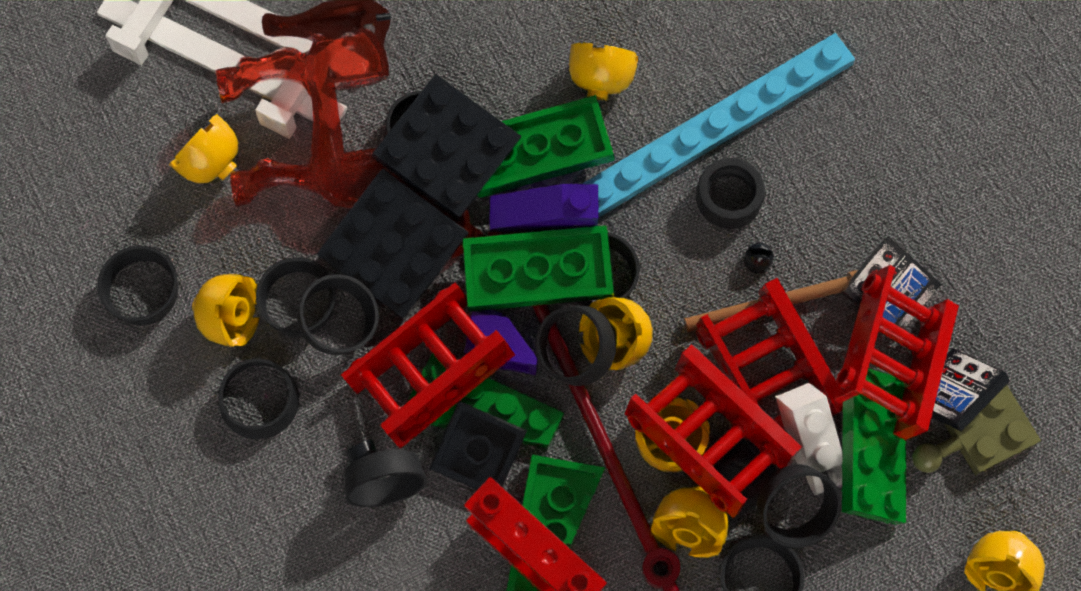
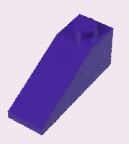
[490,184,599,232]

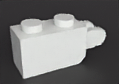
[775,383,842,495]

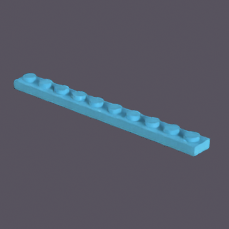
[582,33,855,217]

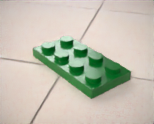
[478,95,615,198]
[463,225,614,312]
[842,368,906,525]

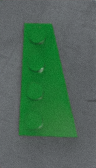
[406,353,564,449]
[506,455,605,591]

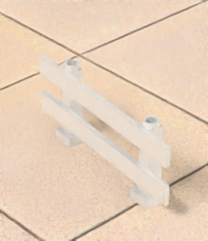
[97,0,374,139]

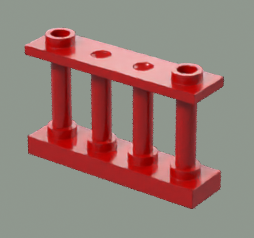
[834,264,959,440]
[695,278,843,429]
[341,282,515,449]
[624,344,802,518]
[463,477,607,591]

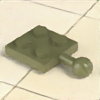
[912,385,1041,476]

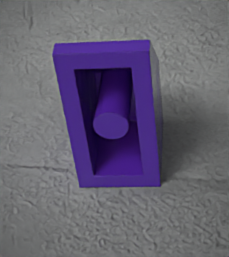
[464,310,538,375]

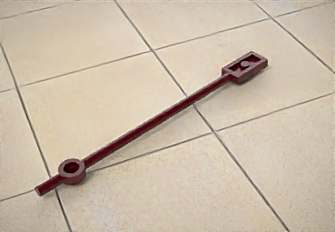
[488,232,680,591]

